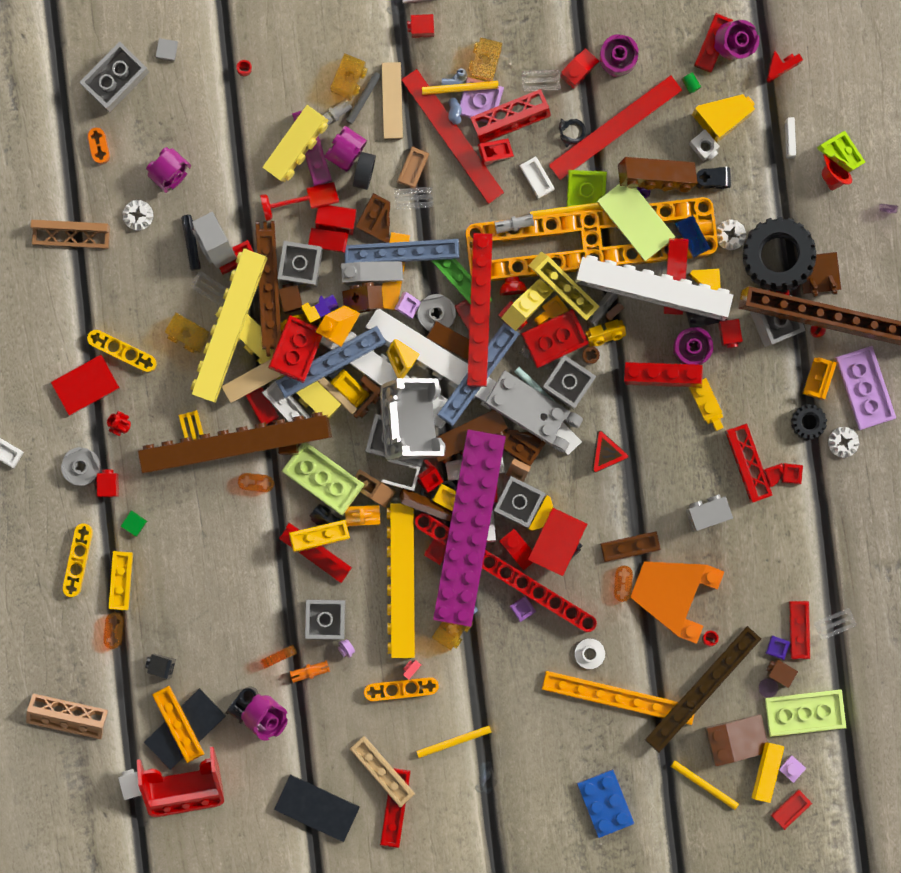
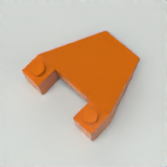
[630,561,724,644]

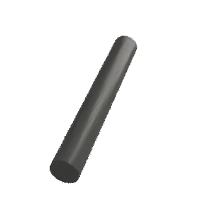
[346,72,381,124]

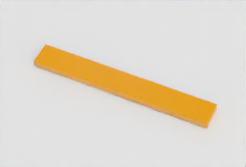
[542,671,694,725]

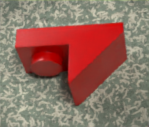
[766,51,803,83]
[478,138,514,166]

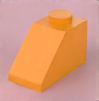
[316,305,360,347]

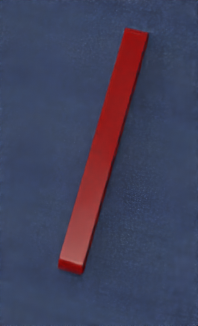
[415,513,597,632]

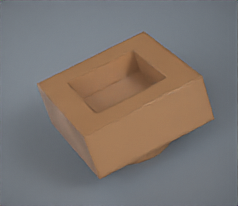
[506,459,531,482]

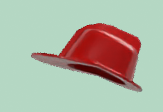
[821,154,852,191]

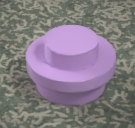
[338,639,355,658]

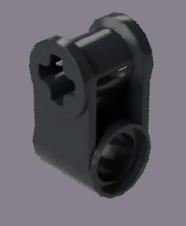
[696,167,731,189]
[225,686,259,724]

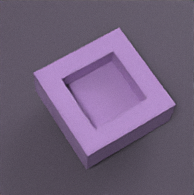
[394,292,421,319]
[779,755,806,783]

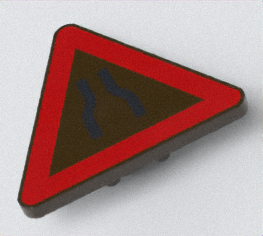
[592,431,629,473]

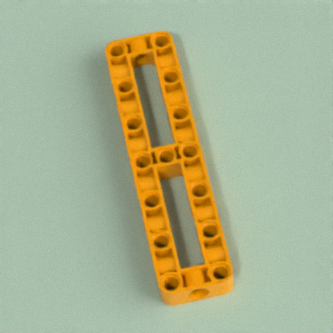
[466,197,718,281]

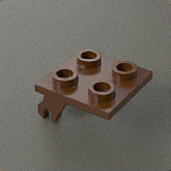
[802,252,841,297]

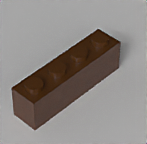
[618,157,697,192]
[436,410,508,464]

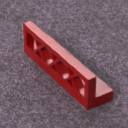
[470,89,551,143]
[725,423,773,503]
[279,523,352,583]

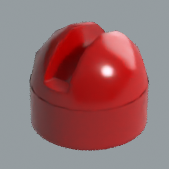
[236,60,252,77]
[810,326,826,338]
[702,631,719,647]

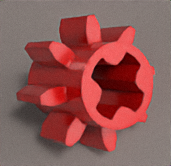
[107,411,131,436]

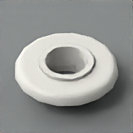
[575,639,605,669]

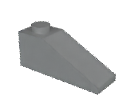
[341,261,403,286]

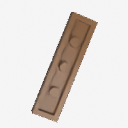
[31,220,110,249]
[26,694,108,739]

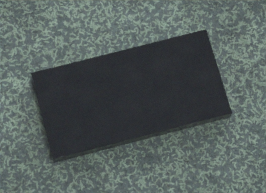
[144,688,226,770]
[274,774,360,842]

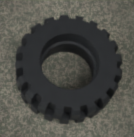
[743,217,816,293]

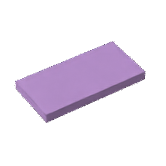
[835,346,896,430]

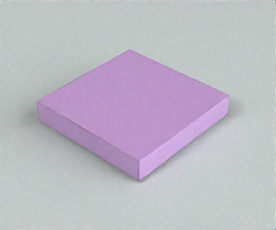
[460,77,504,123]

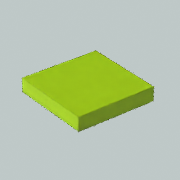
[566,170,607,207]

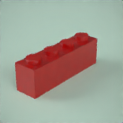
[624,362,703,388]

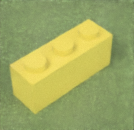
[501,278,553,331]

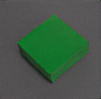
[121,510,148,537]

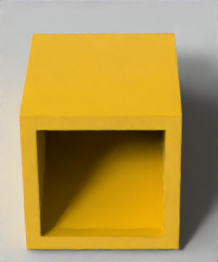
[692,94,755,143]

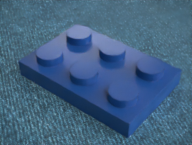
[577,769,634,838]

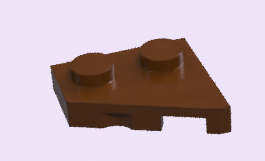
[355,193,390,243]
[503,429,546,466]

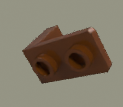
[353,374,381,419]

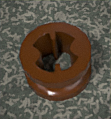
[582,347,600,364]

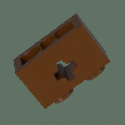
[342,282,384,314]

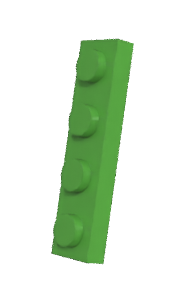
[430,259,492,305]

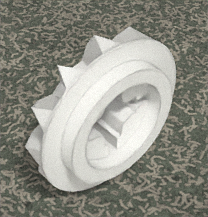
[123,200,153,230]
[716,219,746,250]
[828,427,860,458]

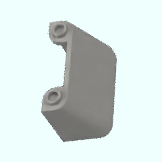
[380,378,445,460]

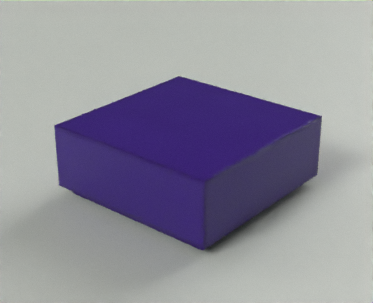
[765,635,790,660]

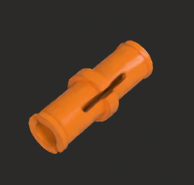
[290,660,330,683]

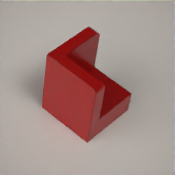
[417,459,443,492]

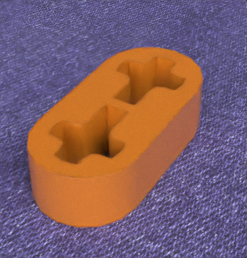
[88,128,110,164]

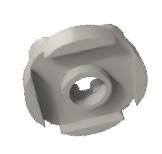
[418,294,456,331]
[61,447,100,486]

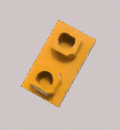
[345,505,380,526]

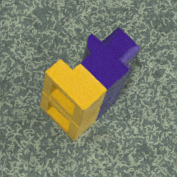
[301,295,339,325]

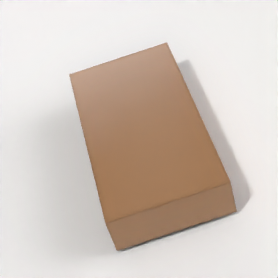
[397,147,429,189]

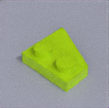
[817,131,866,173]

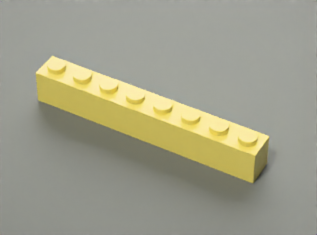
[191,249,267,403]
[215,313,342,419]

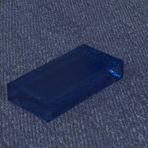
[675,215,710,258]

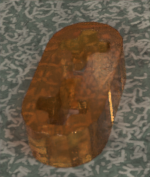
[238,473,275,492]
[613,565,633,602]
[103,613,124,649]
[260,645,297,669]

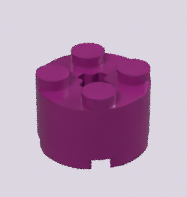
[714,20,759,60]
[599,34,639,77]
[324,126,367,172]
[146,147,191,193]
[673,327,713,365]
[241,694,288,741]

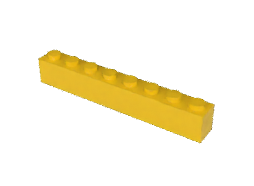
[387,503,415,658]

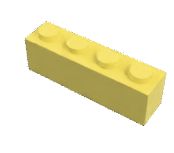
[263,105,329,182]
[528,252,600,321]

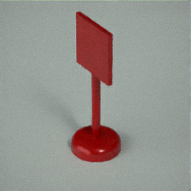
[260,182,339,221]

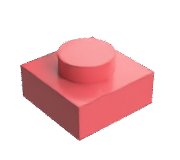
[403,660,422,680]

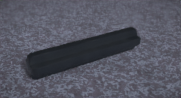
[181,214,201,271]

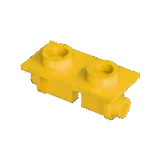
[585,319,626,347]

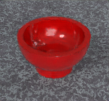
[500,276,527,295]

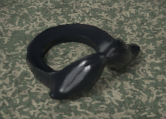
[559,119,586,148]

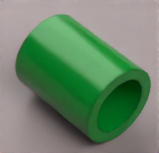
[681,72,701,94]

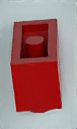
[560,49,600,89]
[499,529,533,570]

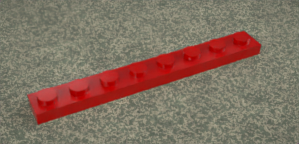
[467,233,493,387]

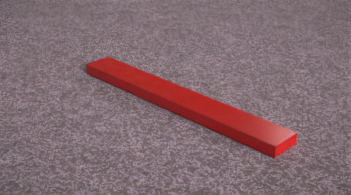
[401,69,504,204]
[549,75,682,180]

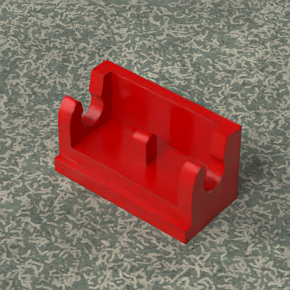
[315,205,356,235]

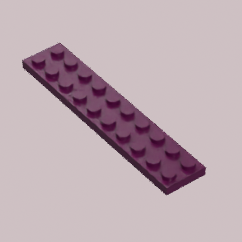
[433,430,506,627]

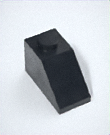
[145,654,176,679]

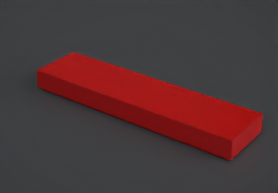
[663,238,689,315]
[380,768,411,848]

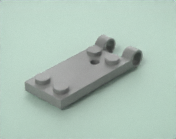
[484,370,583,453]

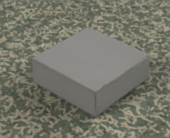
[156,38,178,61]

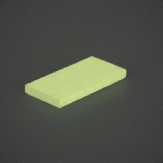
[597,184,675,261]
[281,442,365,516]
[764,689,846,737]

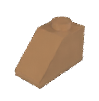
[355,469,396,508]

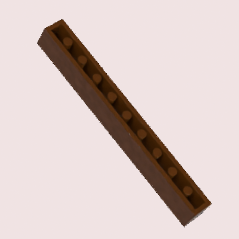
[738,286,901,346]
[138,412,332,473]

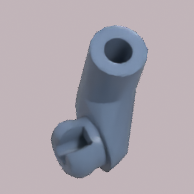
[442,69,467,86]
[448,98,462,125]

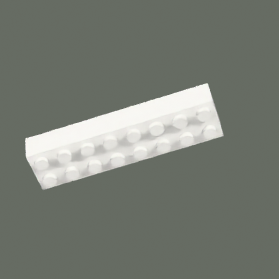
[575,255,733,321]

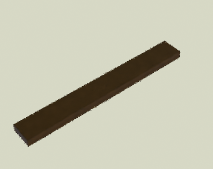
[645,626,762,753]

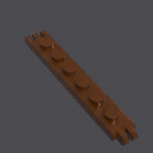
[255,221,281,357]

